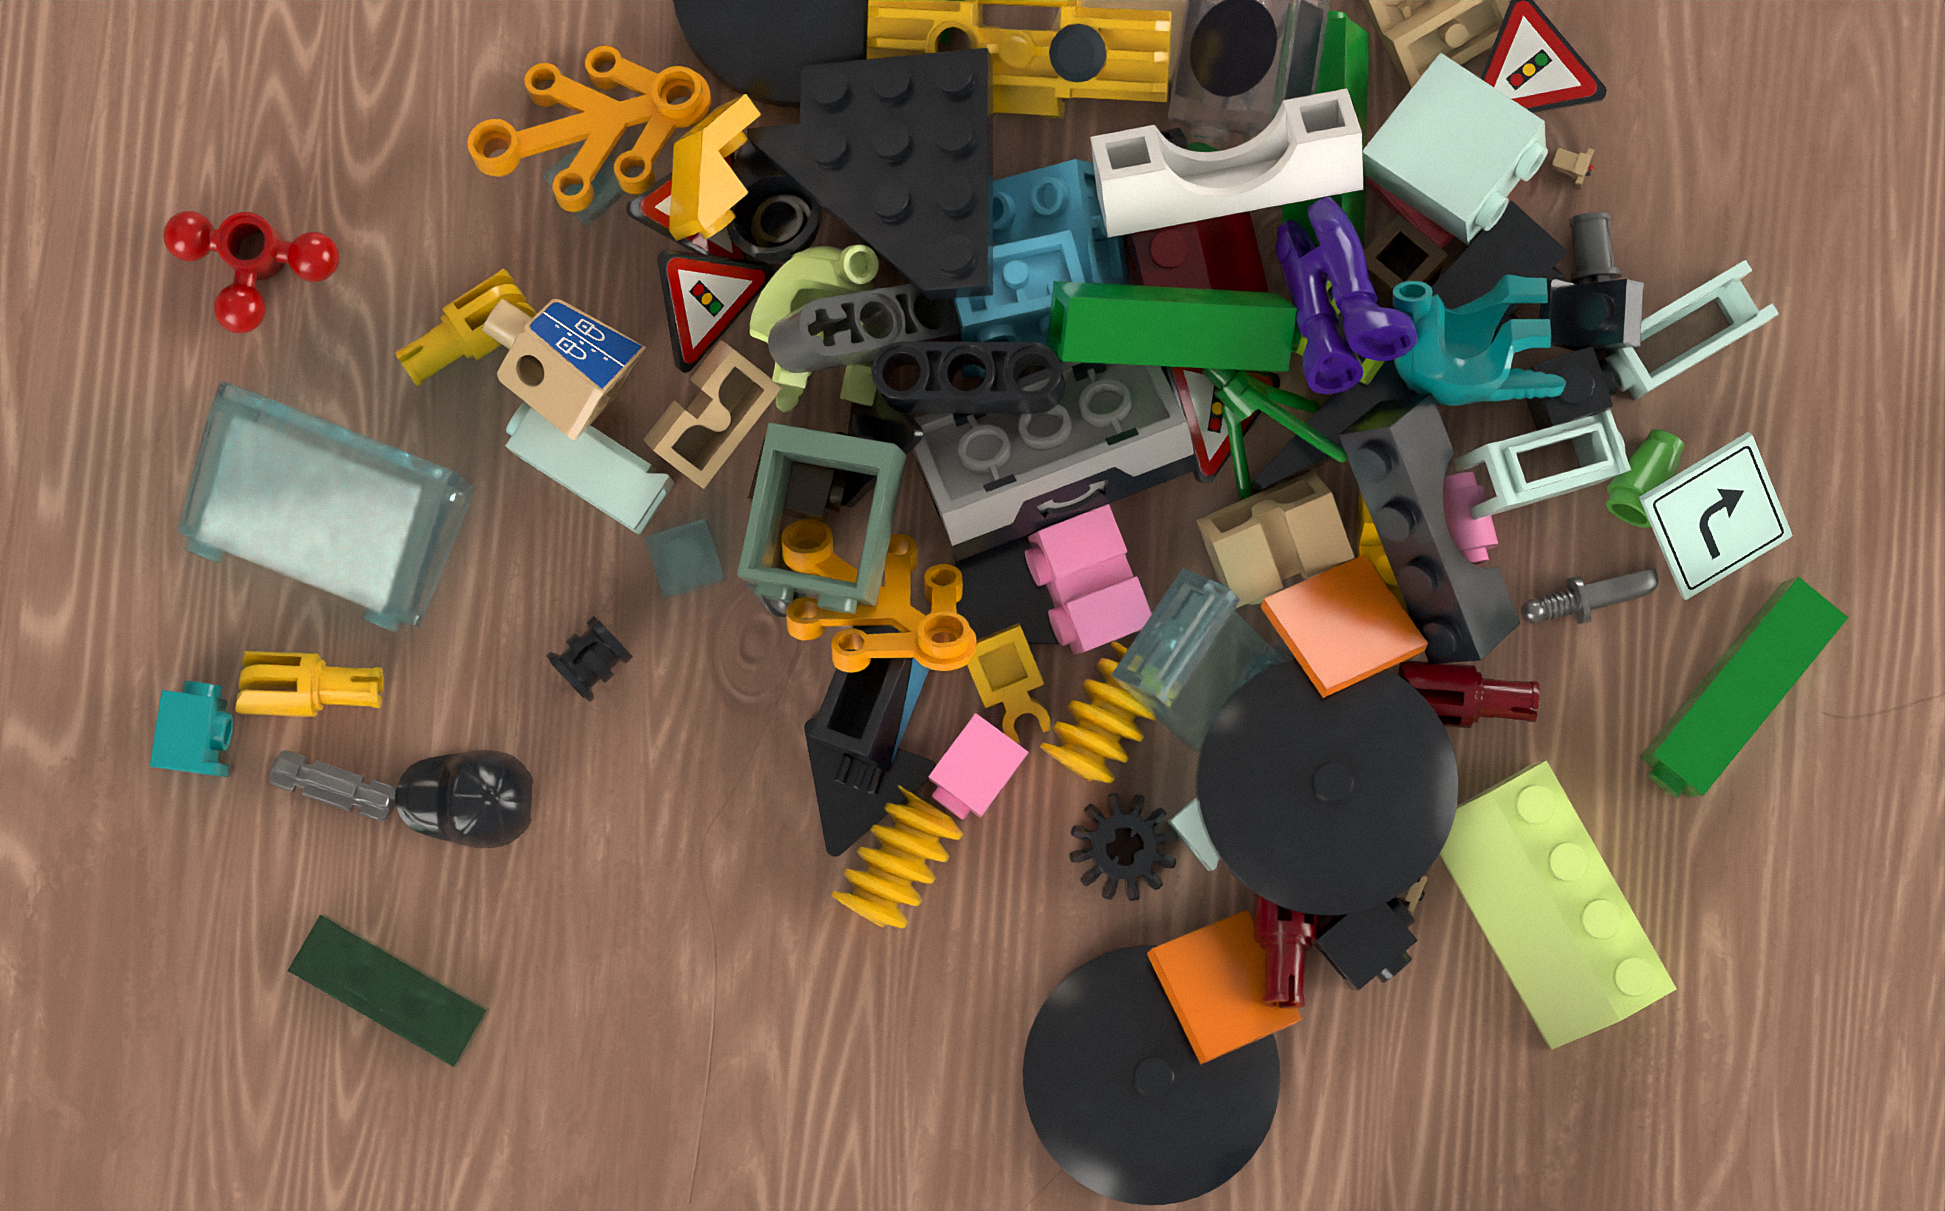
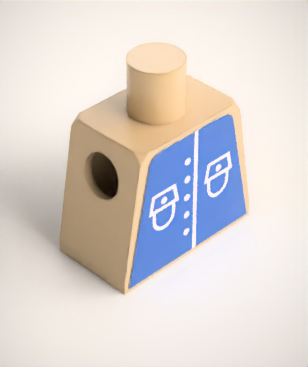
[482,299,646,441]

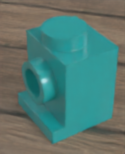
[149,681,233,778]

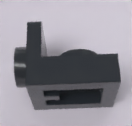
[1539,279,1644,351]

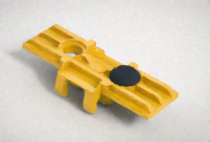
[867,0,1172,119]

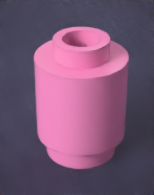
[1443,472,1499,565]

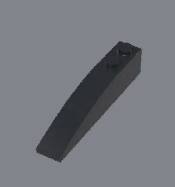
[1251,200,1568,494]

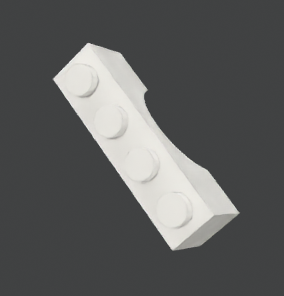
[1090,88,1363,238]

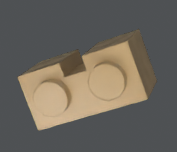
[643,340,783,489]
[1196,470,1354,608]

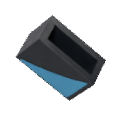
[810,625,929,771]

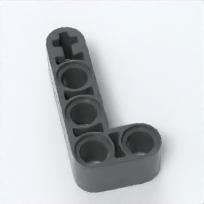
[768,240,995,373]

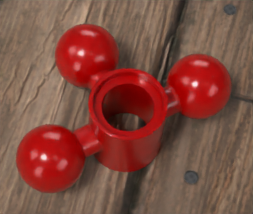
[163,211,340,334]

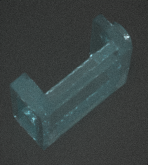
[1111,568,1294,754]

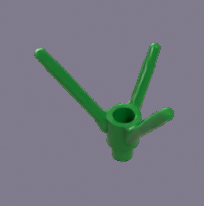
[1201,368,1348,501]

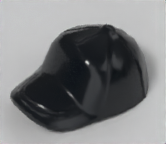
[726,143,822,264]
[395,750,534,848]

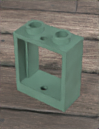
[737,422,907,614]

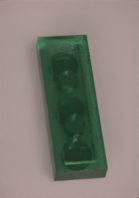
[287,914,490,1067]

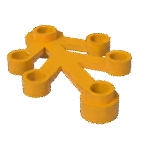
[467,45,711,212]
[782,519,977,672]

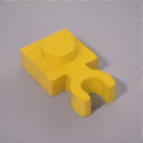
[967,623,1051,743]

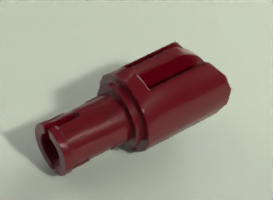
[1398,660,1540,729]
[1254,894,1319,1009]

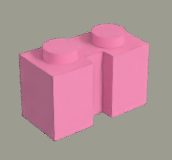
[1025,504,1156,655]
[928,713,1029,820]

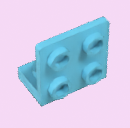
[993,159,1130,285]
[953,230,1085,379]

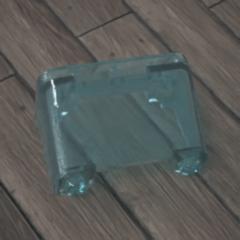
[177,381,476,633]

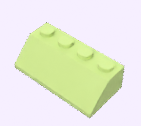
[1439,760,1677,1050]

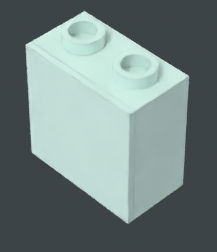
[1362,52,1548,245]

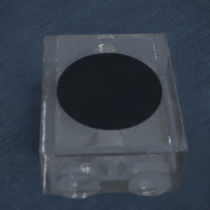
[1168,0,1330,143]

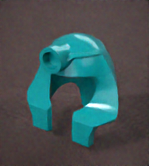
[1393,274,1566,406]

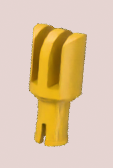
[394,269,537,387]
[235,650,384,717]

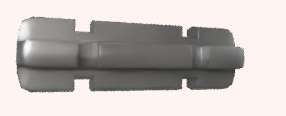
[270,750,396,822]

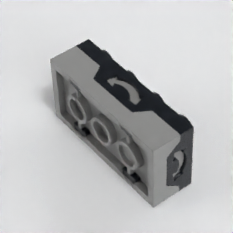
[912,362,1198,561]

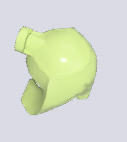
[750,245,878,413]

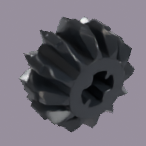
[1069,793,1178,901]

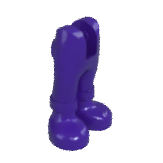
[1276,197,1418,394]

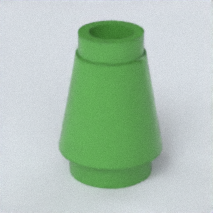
[1606,429,1685,528]

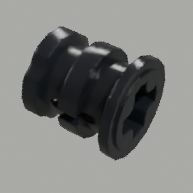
[546,616,633,702]

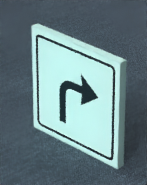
[1639,432,1793,600]

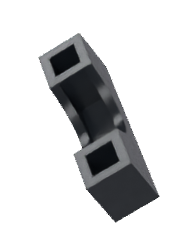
[1339,393,1520,665]

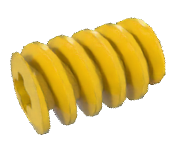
[1040,641,1173,784]
[830,785,963,928]

